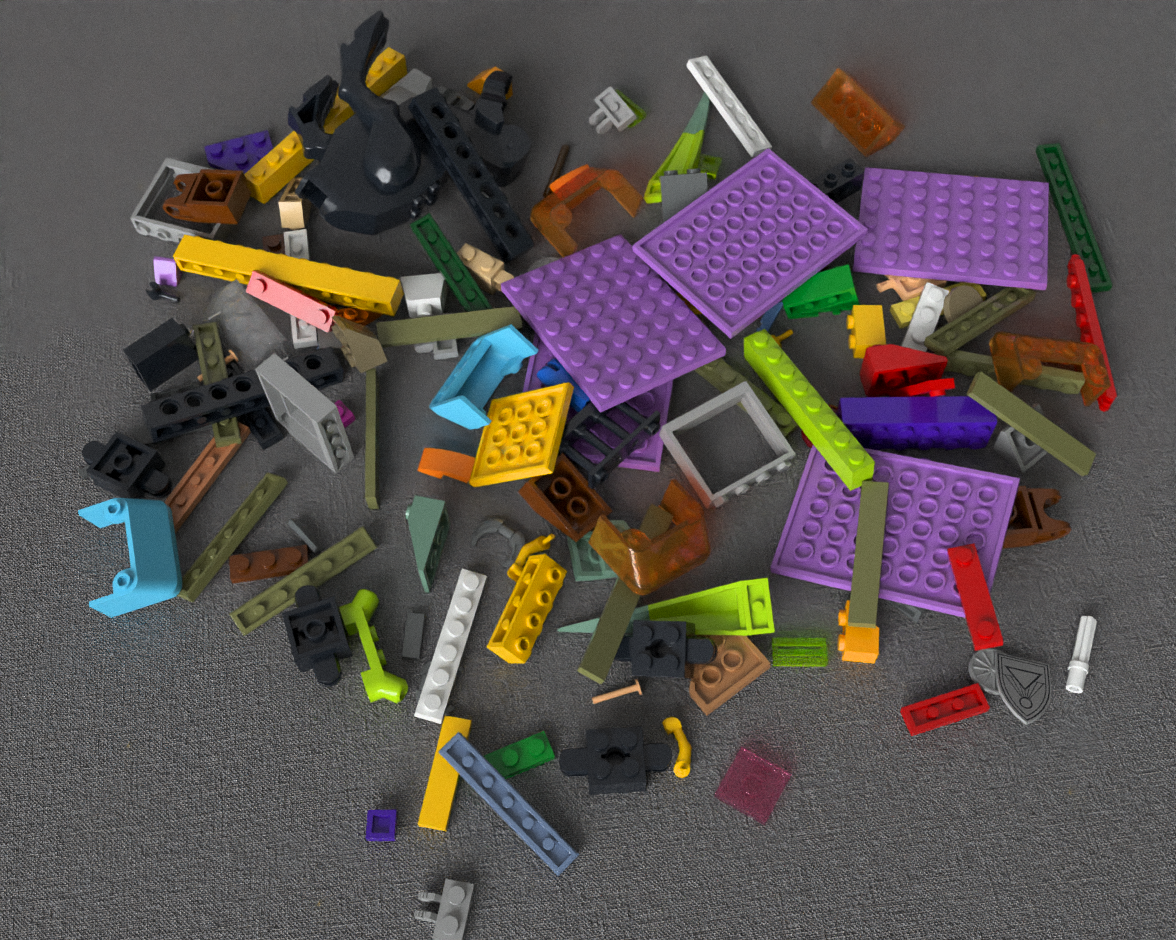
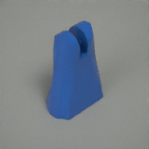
[536,358,591,413]

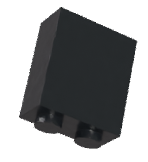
[123,318,198,392]

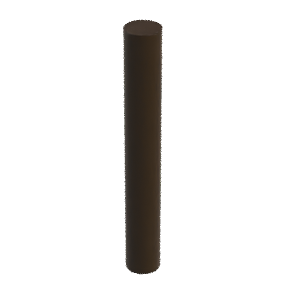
[543,144,570,200]

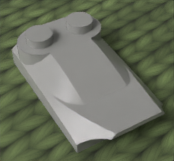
[379,68,433,105]

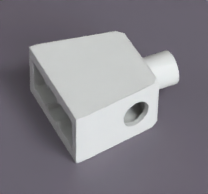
[400,273,448,318]

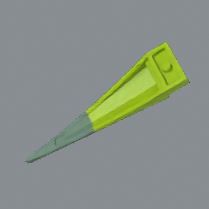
[643,91,711,204]
[557,578,775,636]

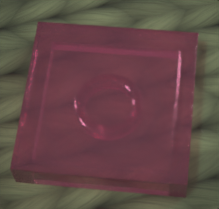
[714,746,792,826]

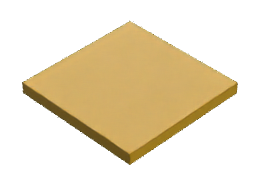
[469,382,574,487]

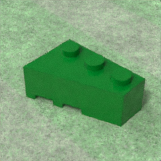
[782,264,860,319]

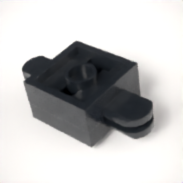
[82,431,173,499]
[282,585,353,687]
[614,620,718,679]
[559,726,672,795]

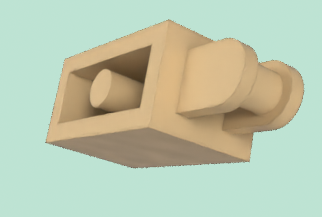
[457,243,514,295]

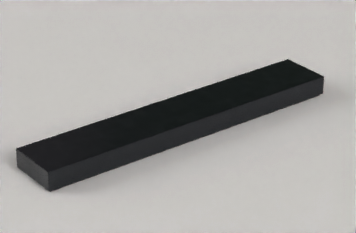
[221,342,284,450]

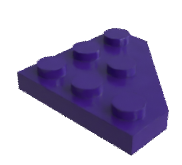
[204,130,273,174]

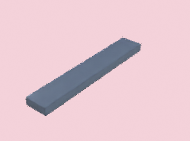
[438,732,579,877]

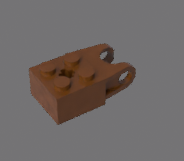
[163,169,253,224]
[1003,485,1072,549]

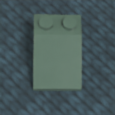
[406,495,451,593]

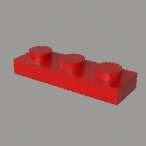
[900,683,990,736]

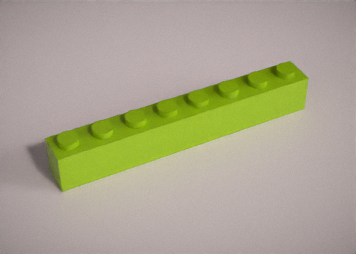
[744,329,875,491]

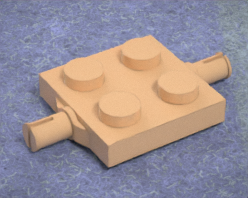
[876,275,947,301]

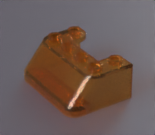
[989,331,1111,406]

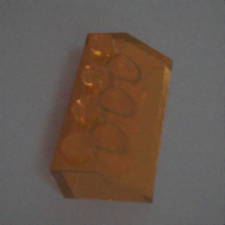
[810,67,906,157]

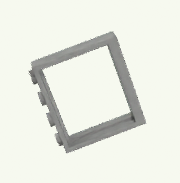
[130,158,234,243]
[255,353,354,474]
[659,381,796,509]

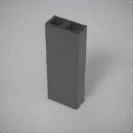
[402,613,426,660]

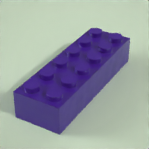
[836,396,997,450]

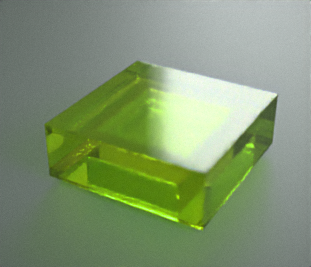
[697,153,722,180]

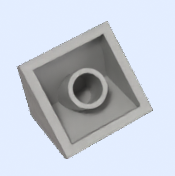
[993,403,1048,473]

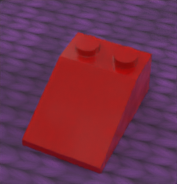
[859,344,948,397]

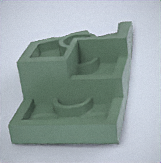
[567,520,656,581]

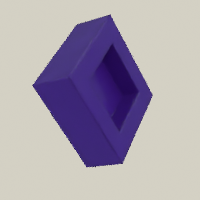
[366,810,398,841]

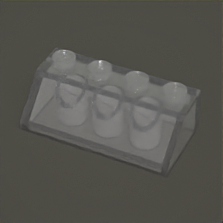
[202,279,293,372]

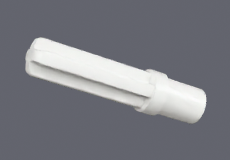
[1066,615,1097,693]

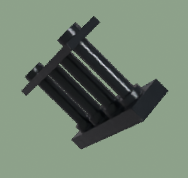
[557,401,661,489]

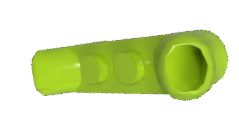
[339,589,408,704]

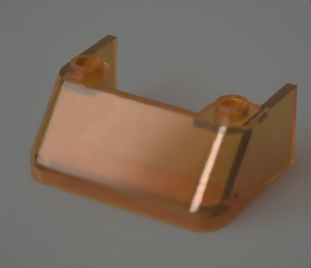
[530,167,643,258]
[588,479,711,595]

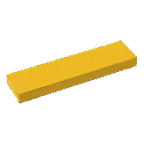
[418,716,472,831]

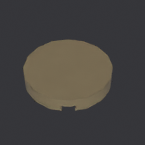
[943,285,983,323]

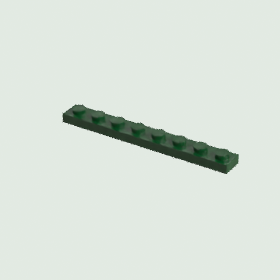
[1035,143,1113,293]

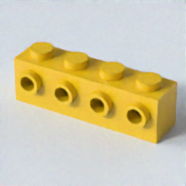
[487,554,567,664]

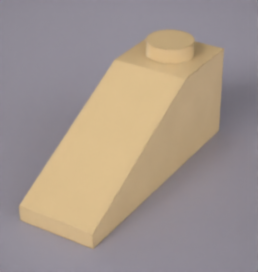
[279,177,312,230]

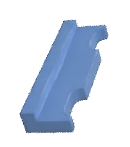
[756,302,783,333]

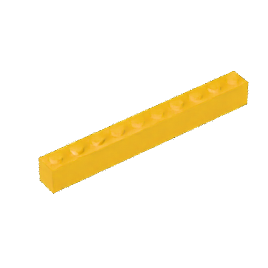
[244,47,408,204]
[173,234,404,316]

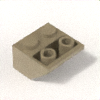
[331,315,387,373]

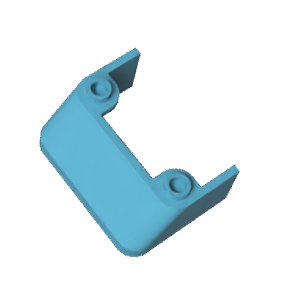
[429,324,539,430]
[78,498,182,618]

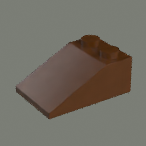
[518,453,612,542]

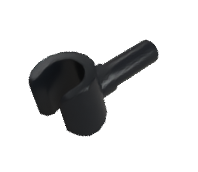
[145,282,180,303]

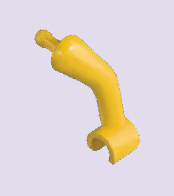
[507,534,555,582]
[662,716,692,778]

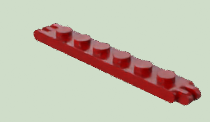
[1067,254,1117,412]

